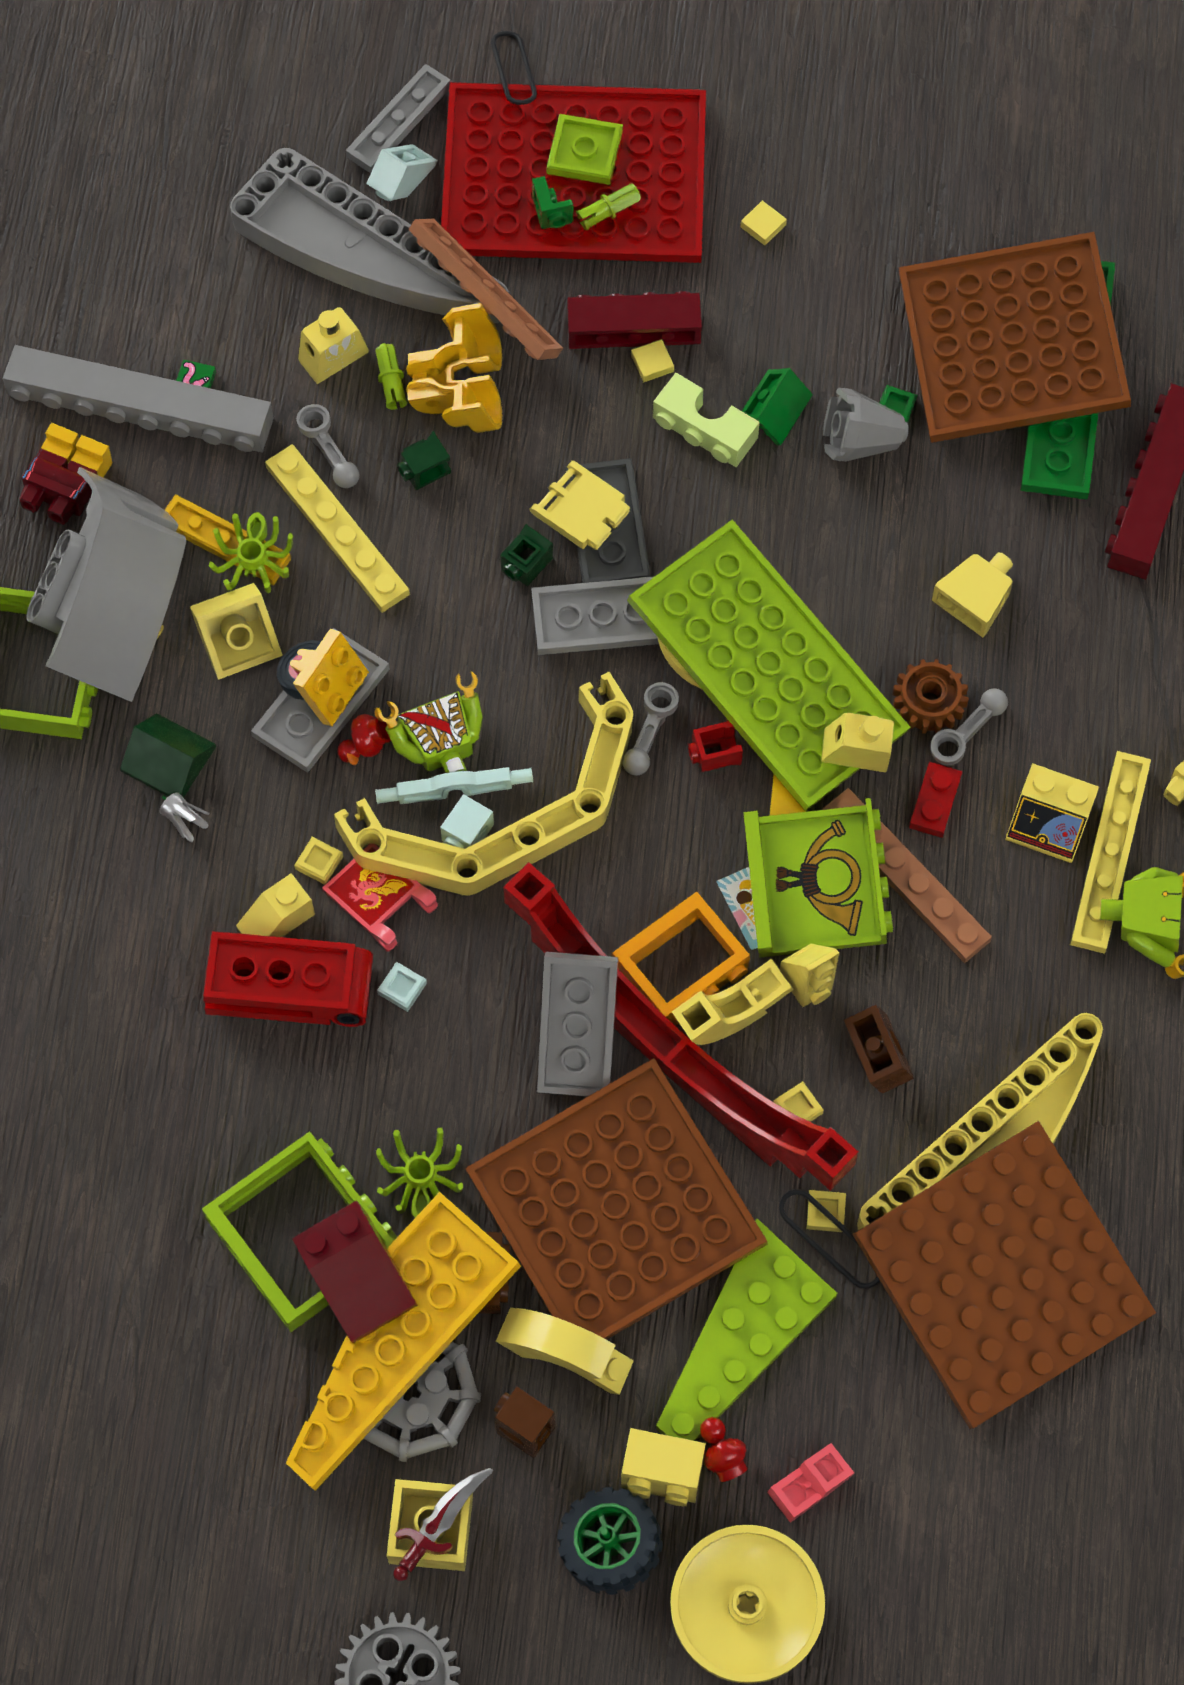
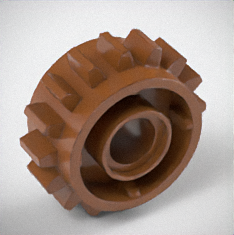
[892,659,969,734]

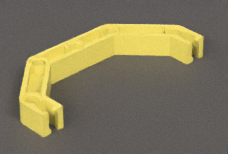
[334,672,633,896]

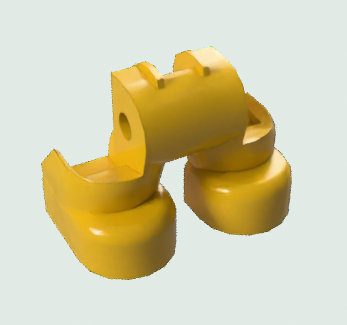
[406,303,502,433]

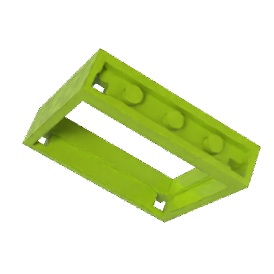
[0,587,98,739]
[202,1131,397,1333]

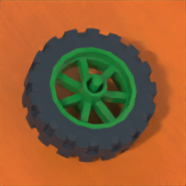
[557,1487,663,1595]

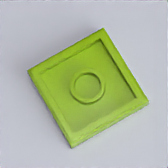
[546,114,623,185]

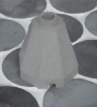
[823,388,908,462]

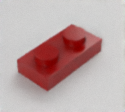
[909,762,963,838]

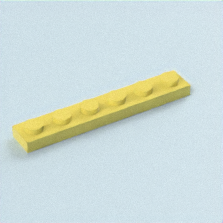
[265,444,410,613]
[1070,751,1151,954]

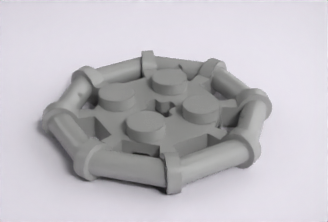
[363,1342,481,1462]

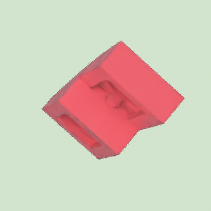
[767,1443,854,1523]

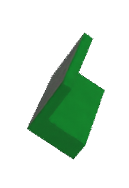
[742,368,813,445]

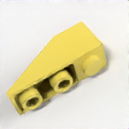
[780,944,839,1008]

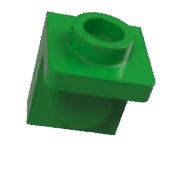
[532,176,574,229]

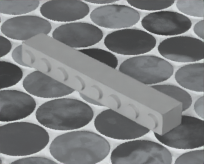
[2,345,274,453]

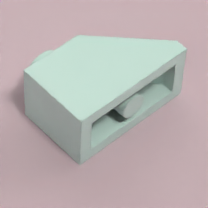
[366,144,438,201]

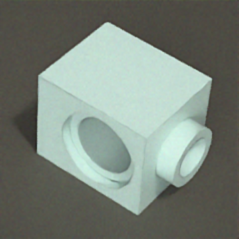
[440,794,494,849]

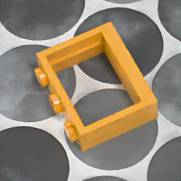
[612,892,750,1025]

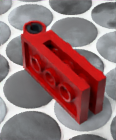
[203,931,373,1027]

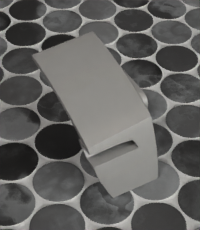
[26,467,186,702]

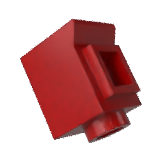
[688,721,743,772]

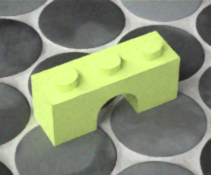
[653,373,760,467]

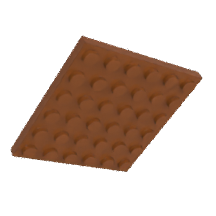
[898,232,1131,443]
[465,1058,768,1340]
[852,1121,1156,1429]

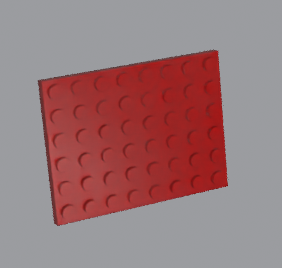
[441,82,706,263]

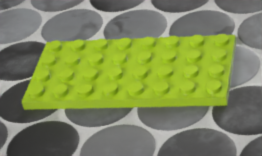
[627,519,911,811]

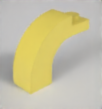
[672,959,794,1045]
[496,1308,634,1395]

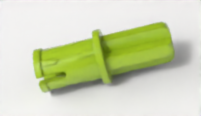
[576,184,641,230]
[375,343,407,410]

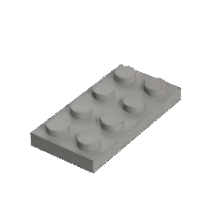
[531,576,659,655]
[251,628,390,773]
[537,952,618,1096]

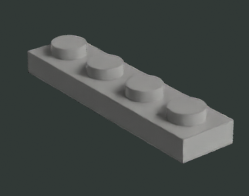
[345,64,451,173]

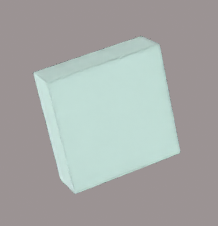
[377,962,427,1012]

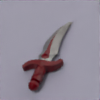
[393,1468,493,1581]

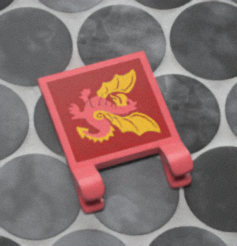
[322,844,438,951]

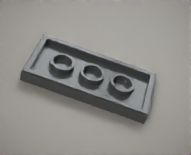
[565,458,651,583]

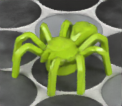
[209,512,293,593]
[376,1127,463,1218]

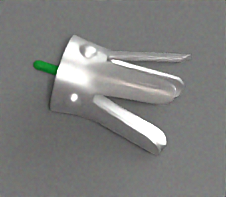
[160,792,210,842]

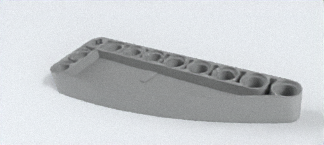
[230,148,509,323]

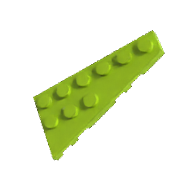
[656,1218,838,1441]

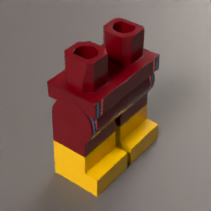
[19,422,113,525]

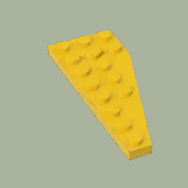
[286,1192,521,1491]

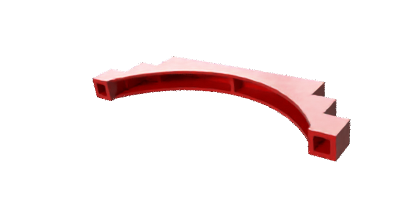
[503,862,859,1191]

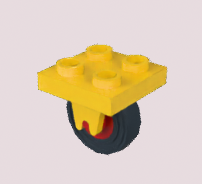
[277,629,369,726]

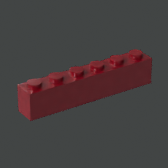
[1105,383,1184,580]

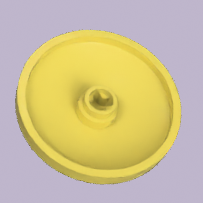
[670,1525,825,1684]

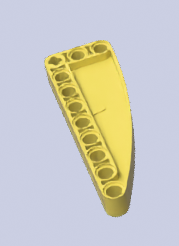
[857,1013,1103,1230]

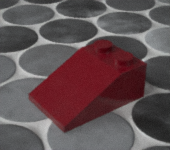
[292,1200,418,1343]

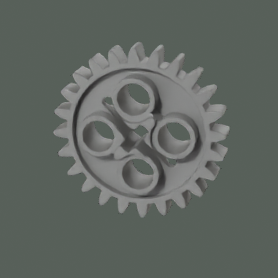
[334,1612,461,1685]

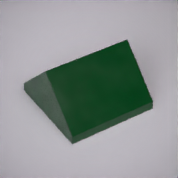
[120,713,216,797]

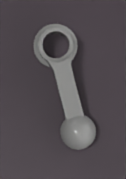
[296,404,359,488]
[622,682,679,776]
[931,688,1008,765]

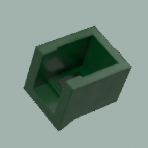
[397,431,451,491]
[500,524,553,587]

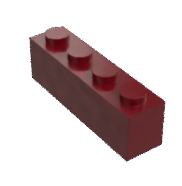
[567,291,702,349]

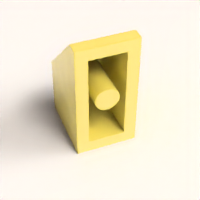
[236,873,315,937]

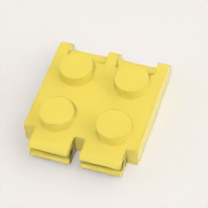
[530,461,630,550]

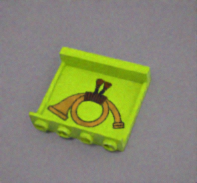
[743,798,893,958]

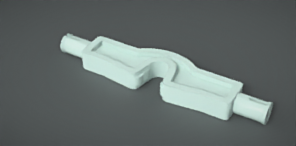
[375,767,533,804]

